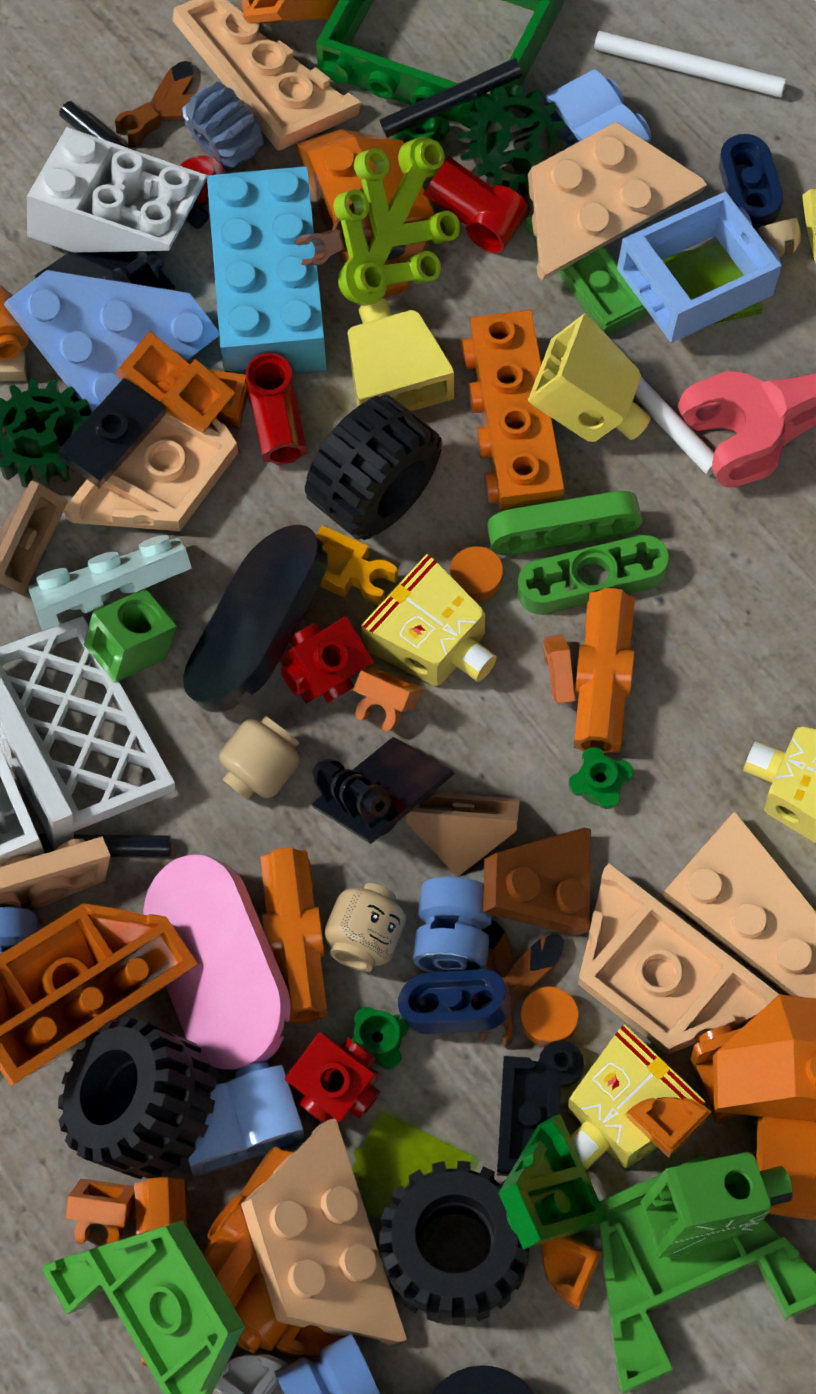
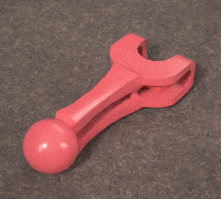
[678,371,816,488]

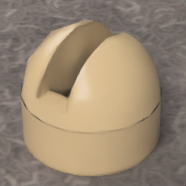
[758,218,801,258]

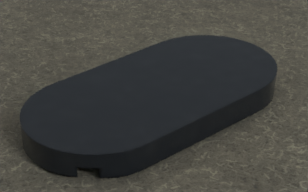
[183,525,328,712]

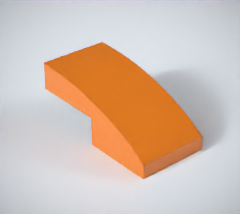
[114,331,235,433]

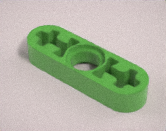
[487,491,643,555]
[518,535,669,615]

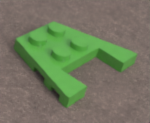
[598,1155,816,1394]
[41,1220,245,1394]

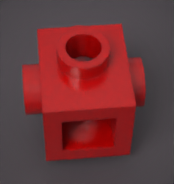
[279,616,374,704]
[284,1032,382,1123]

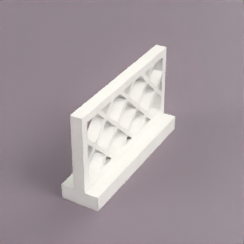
[0,616,175,850]

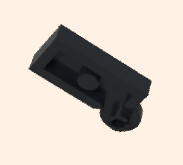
[497,1040,584,1176]

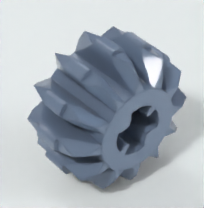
[182,81,263,171]

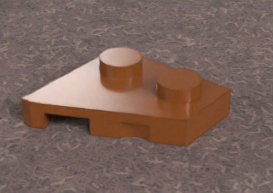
[483,827,591,936]

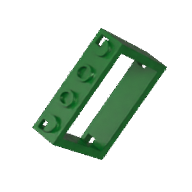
[316,0,564,129]

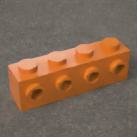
[461,309,564,512]

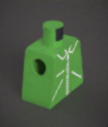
[640,1152,793,1258]

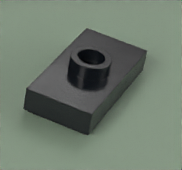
[58,378,165,489]

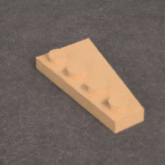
[173,0,361,151]
[663,811,816,998]
[0,837,110,909]

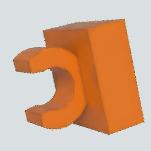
[353,667,423,732]
[65,1178,135,1244]

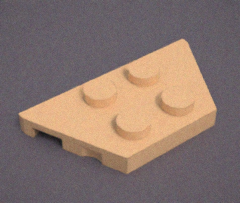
[528,122,707,281]
[64,412,238,531]
[578,863,779,1055]
[241,1118,407,1347]

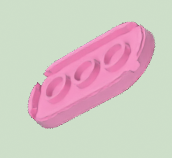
[143,855,291,1070]

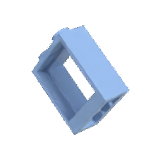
[617,191,782,343]

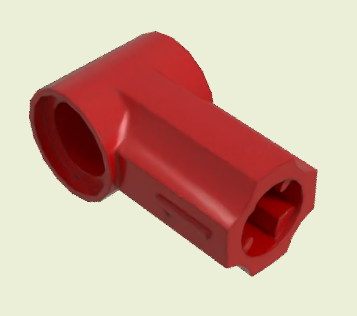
[423,156,529,253]
[246,353,307,466]

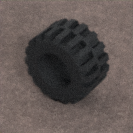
[305,394,442,540]
[58,1017,216,1179]
[379,1160,530,1325]

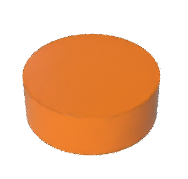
[450,546,503,602]
[521,987,578,1047]

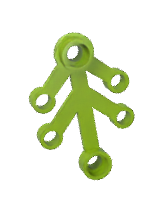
[334,137,460,306]

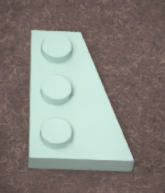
[27,535,192,632]

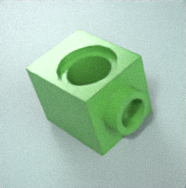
[83,588,177,683]

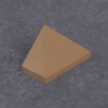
[0,480,68,596]
[405,792,520,877]

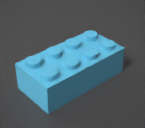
[207,166,327,375]

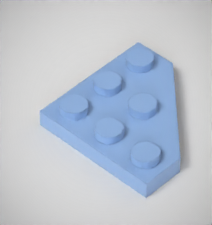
[3,270,219,414]

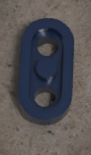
[719,134,783,228]
[398,969,513,1034]

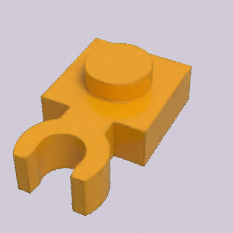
[316,525,398,605]

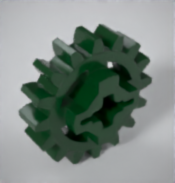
[458,84,568,195]
[0,379,91,488]

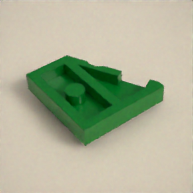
[498,1114,608,1250]

